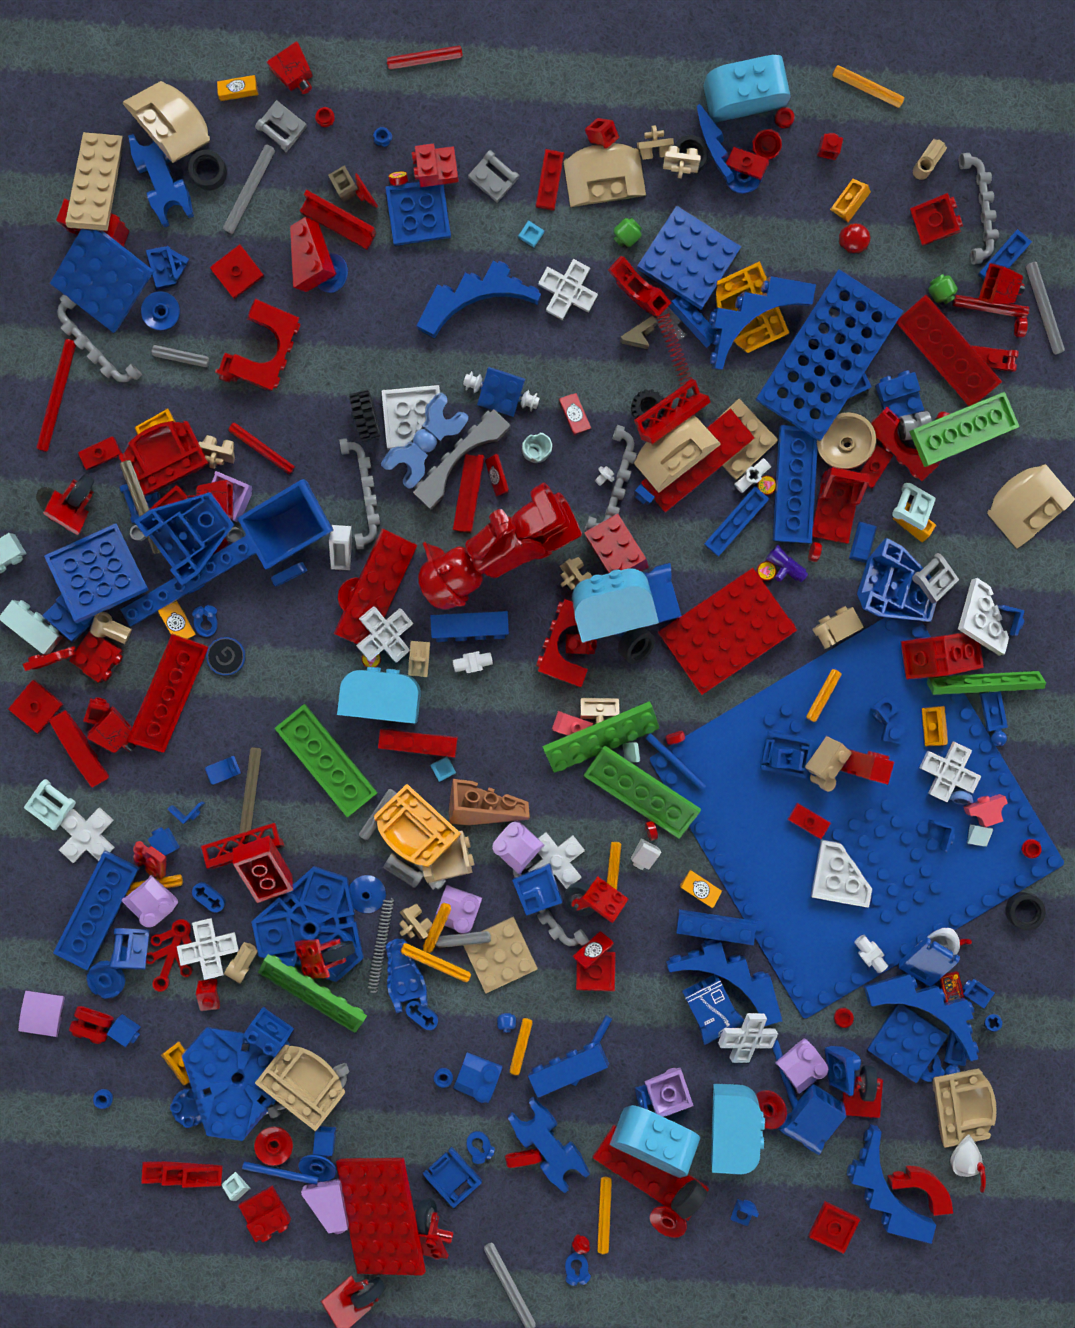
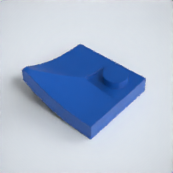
[512,863,563,916]

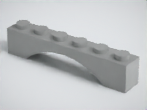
[413,409,511,510]

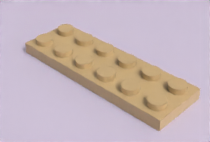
[66,132,123,231]

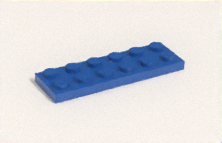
[772,425,818,544]
[53,851,140,970]

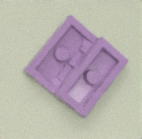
[18,991,65,1037]

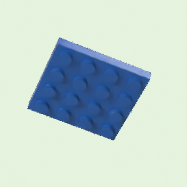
[636,206,741,310]
[50,229,154,333]
[44,524,149,624]

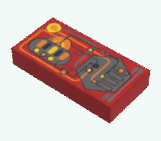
[939,971,964,1003]

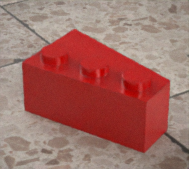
[290,217,336,292]

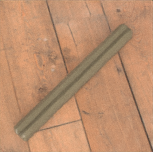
[120,460,161,554]
[239,747,261,842]

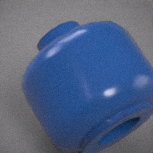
[497,1013,516,1033]

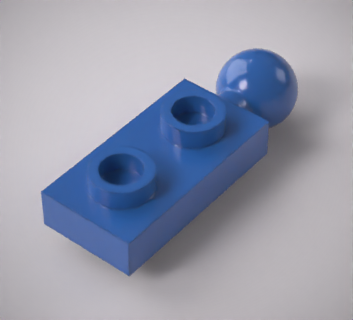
[979,691,1008,746]
[944,1030,967,1075]

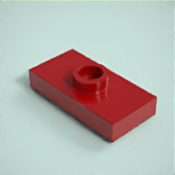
[726,147,769,180]
[78,436,121,470]
[859,445,893,488]
[788,803,831,839]

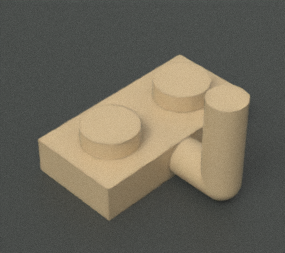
[580,698,619,724]

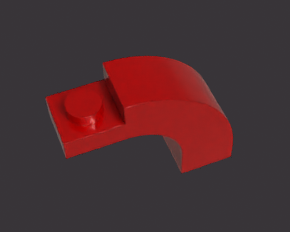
[608,256,671,317]
[888,1166,953,1216]

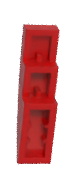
[49,710,109,788]
[141,1161,222,1188]

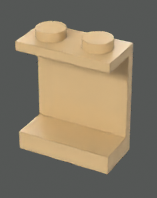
[422,831,474,883]

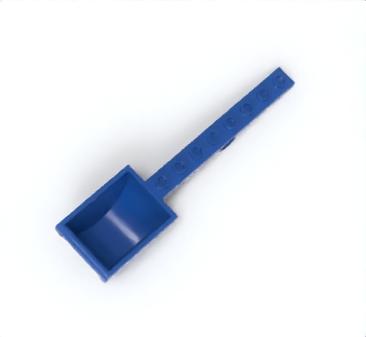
[121,479,334,626]

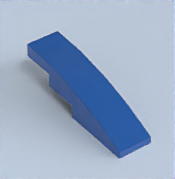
[697,104,734,184]

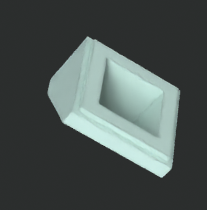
[623,742,640,762]
[967,824,993,847]
[221,1172,251,1201]

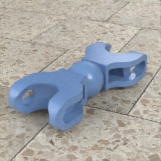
[381,393,468,489]

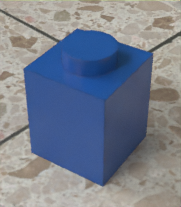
[148,827,180,855]
[107,1014,141,1047]
[313,1126,336,1158]

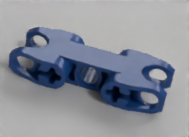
[128,134,194,228]
[508,1096,590,1193]

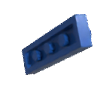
[704,486,769,557]

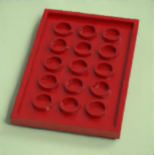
[658,568,797,696]
[336,1158,426,1276]

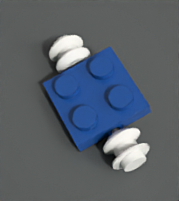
[463,367,540,417]

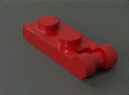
[971,345,1019,372]

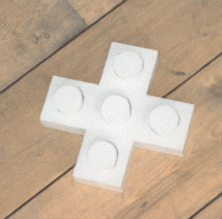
[538,259,598,320]
[356,606,413,663]
[919,742,981,802]
[59,808,115,863]
[528,832,585,889]
[177,918,239,980]
[718,1013,778,1063]

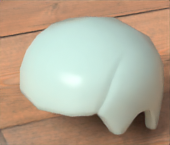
[522,433,552,463]

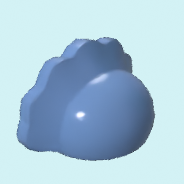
[949,788,973,804]

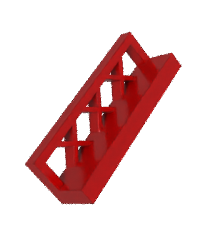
[300,189,376,250]
[634,379,710,444]
[453,454,485,533]
[201,823,285,869]

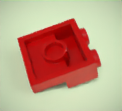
[412,144,459,187]
[910,193,963,246]
[69,631,124,683]
[238,1185,291,1242]

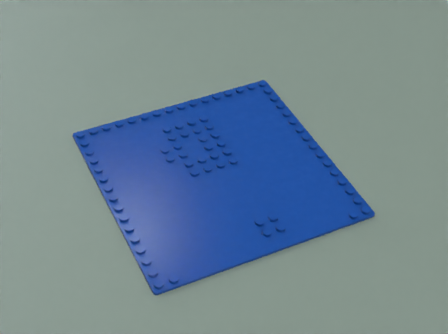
[650,617,1064,1019]

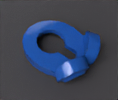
[192,605,218,637]
[920,1054,945,1082]
[467,1131,495,1164]
[565,1252,591,1286]

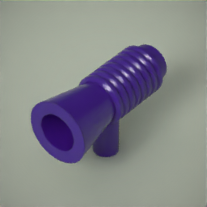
[765,544,808,582]

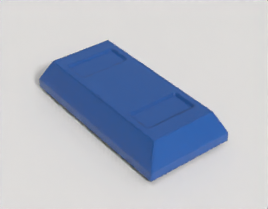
[849,522,877,563]

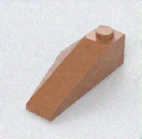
[449,779,530,825]

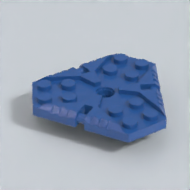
[252,866,364,982]
[181,1027,290,1141]

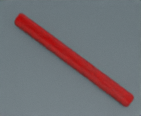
[37,339,76,451]

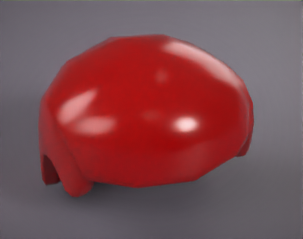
[752,129,782,160]
[839,223,871,253]

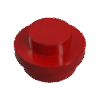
[315,107,335,127]
[1021,839,1042,859]
[572,1235,590,1255]

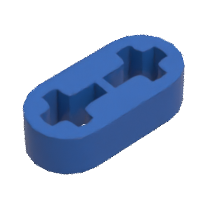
[270,562,307,587]
[192,882,226,912]
[406,999,438,1030]

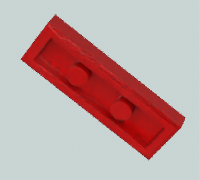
[536,149,564,211]

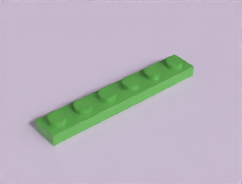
[927,671,1046,695]

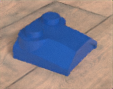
[825,1046,861,1096]
[453,1052,502,1103]

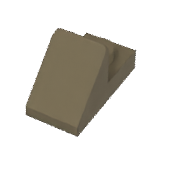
[328,165,358,202]
[620,316,657,349]

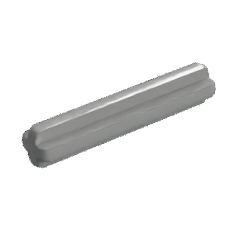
[152,345,209,367]
[359,789,397,840]
[436,931,491,948]

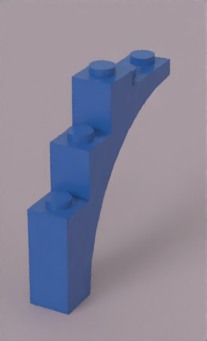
[417,261,541,338]
[709,276,816,370]
[666,938,782,1026]
[863,973,979,1061]
[847,1124,936,1244]

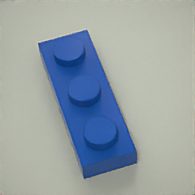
[977,229,1032,280]
[669,296,718,348]

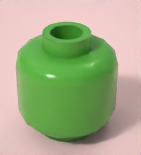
[614,218,642,247]
[928,274,958,304]

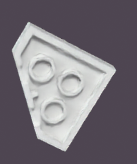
[382,385,440,449]
[958,578,1009,656]
[811,840,872,908]

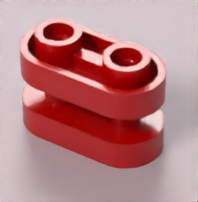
[69,1006,114,1044]

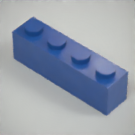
[430,611,509,642]
[676,909,756,945]
[528,1041,609,1098]

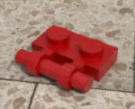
[133,841,166,880]

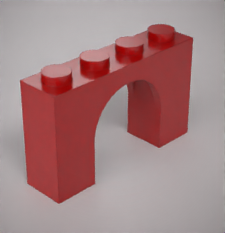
[227,299,300,391]
[536,599,588,687]

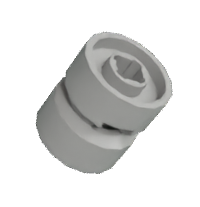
[899,411,932,441]

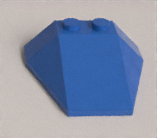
[134,492,234,585]
[857,538,937,622]

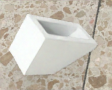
[329,525,352,570]
[631,838,661,870]

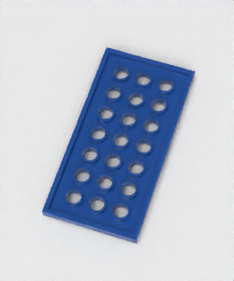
[755,269,903,441]

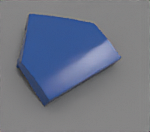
[146,246,189,290]

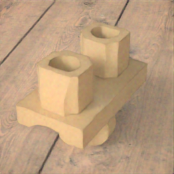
[637,125,674,160]
[663,146,700,179]
[199,435,235,469]
[560,557,592,590]
[408,641,430,677]
[399,904,432,939]

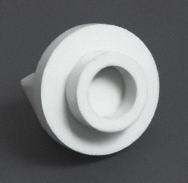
[595,466,614,486]

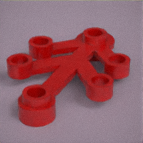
[146,919,193,992]

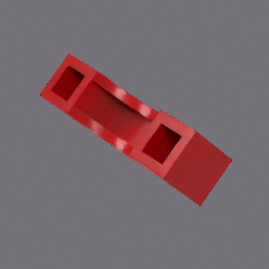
[871,407,942,481]
[378,728,458,757]

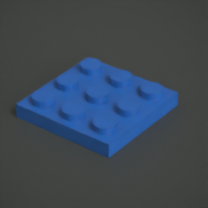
[385,182,451,246]
[867,1004,948,1083]

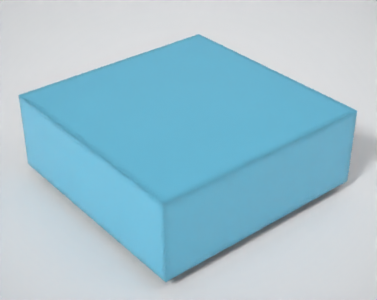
[518,220,544,248]
[430,756,456,782]

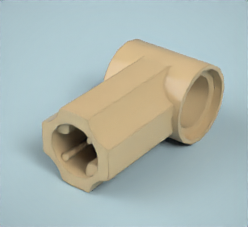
[913,139,947,180]
[90,612,132,644]
[224,942,258,984]

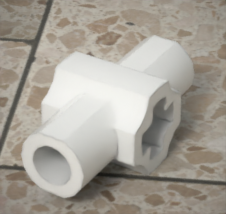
[734,458,771,493]
[453,651,493,673]
[855,935,888,973]

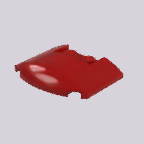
[119,421,209,497]

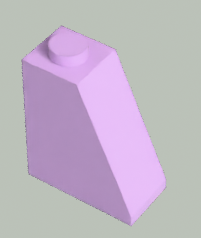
[301,1179,349,1234]

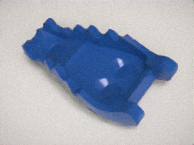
[386,938,428,1013]

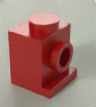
[585,118,619,149]
[817,133,843,160]

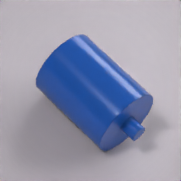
[984,1014,1002,1032]

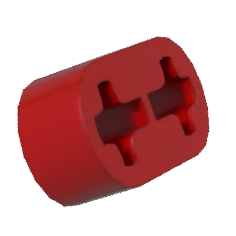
[505,1148,542,1168]

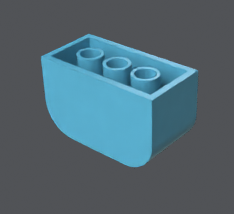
[703,55,791,123]
[572,569,659,642]
[337,667,421,724]
[711,1084,765,1174]
[610,1105,700,1178]

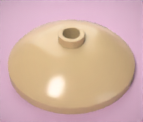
[817,413,876,470]

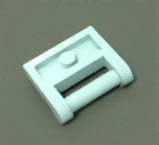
[892,483,936,530]
[24,779,76,830]

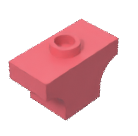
[552,711,593,735]
[963,794,1008,827]

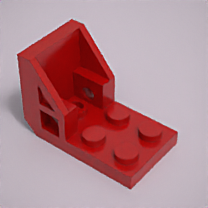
[812,467,870,544]
[901,632,984,679]

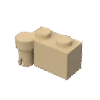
[812,606,864,649]
[805,736,852,792]

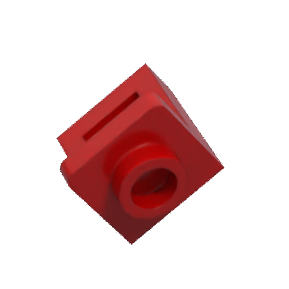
[215,353,238,383]
[566,634,597,654]
[83,697,109,724]
[196,979,220,1011]

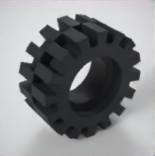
[631,389,665,426]

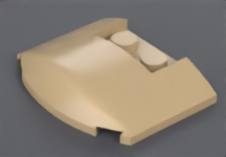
[123,81,210,163]
[563,143,646,207]
[634,415,721,493]
[987,464,1075,549]
[255,1044,345,1131]
[933,1068,996,1148]

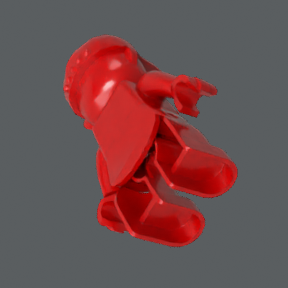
[418,483,582,609]

